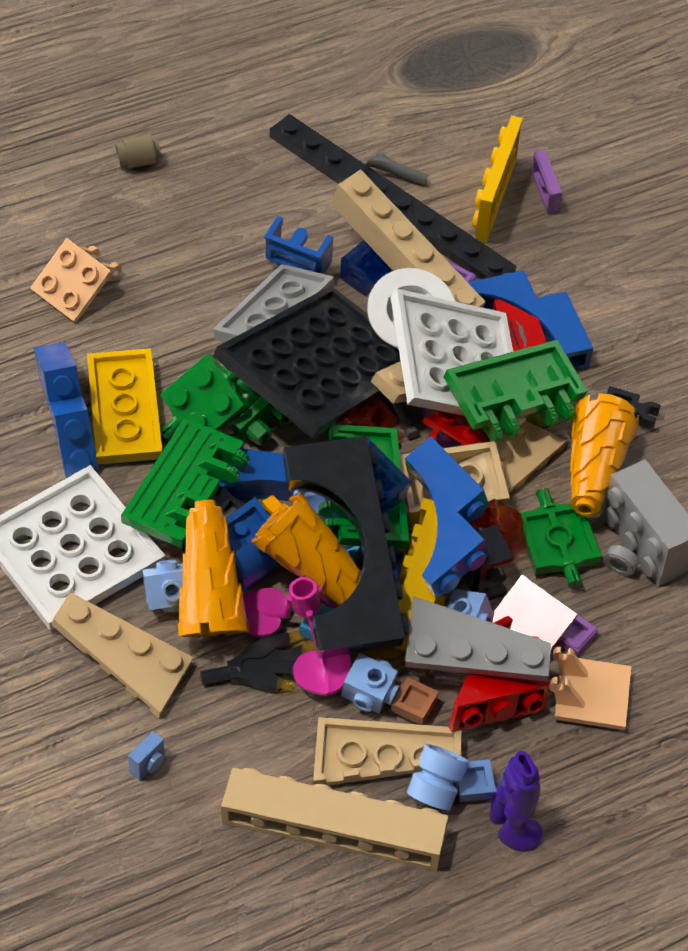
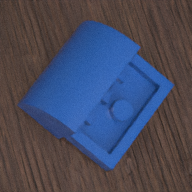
[226,497,280,593]

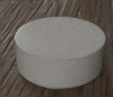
[604,545,640,576]

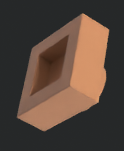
[390,677,439,725]

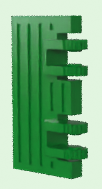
[443,340,588,442]
[121,418,250,548]
[318,425,409,548]

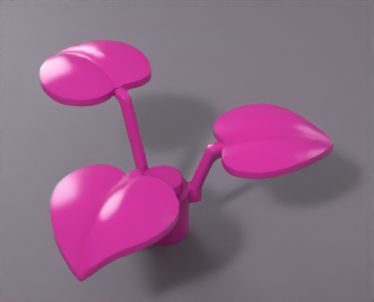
[243,577,352,696]

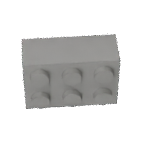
[603,459,688,587]

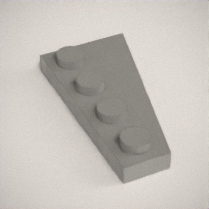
[405,596,552,682]

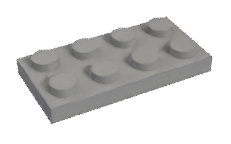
[213,264,335,342]

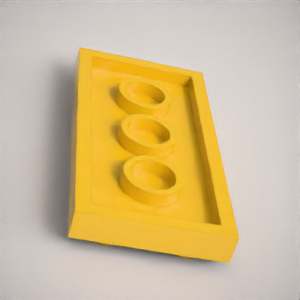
[472,115,523,244]
[87,348,162,465]

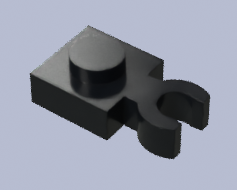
[607,386,661,429]

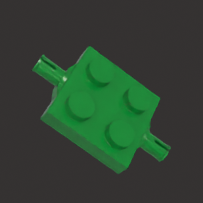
[160,353,249,440]
[516,487,601,589]

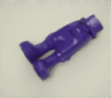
[489,751,543,852]

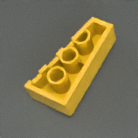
[394,498,446,651]

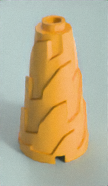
[570,393,639,517]
[251,492,362,606]
[178,500,249,637]

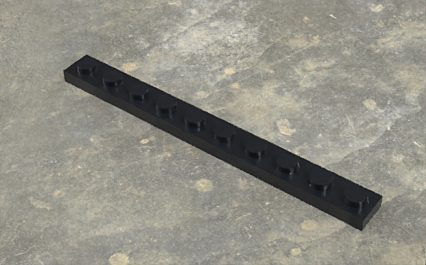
[269,114,517,279]

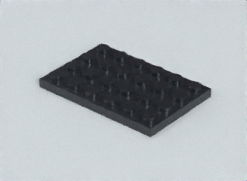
[213,285,401,438]

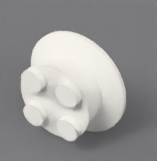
[367,268,455,349]

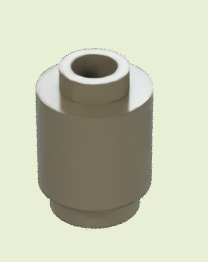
[115,134,161,169]

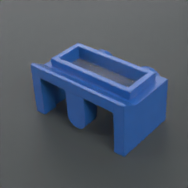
[264,216,333,274]

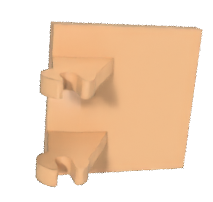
[30,238,122,323]
[549,647,631,730]

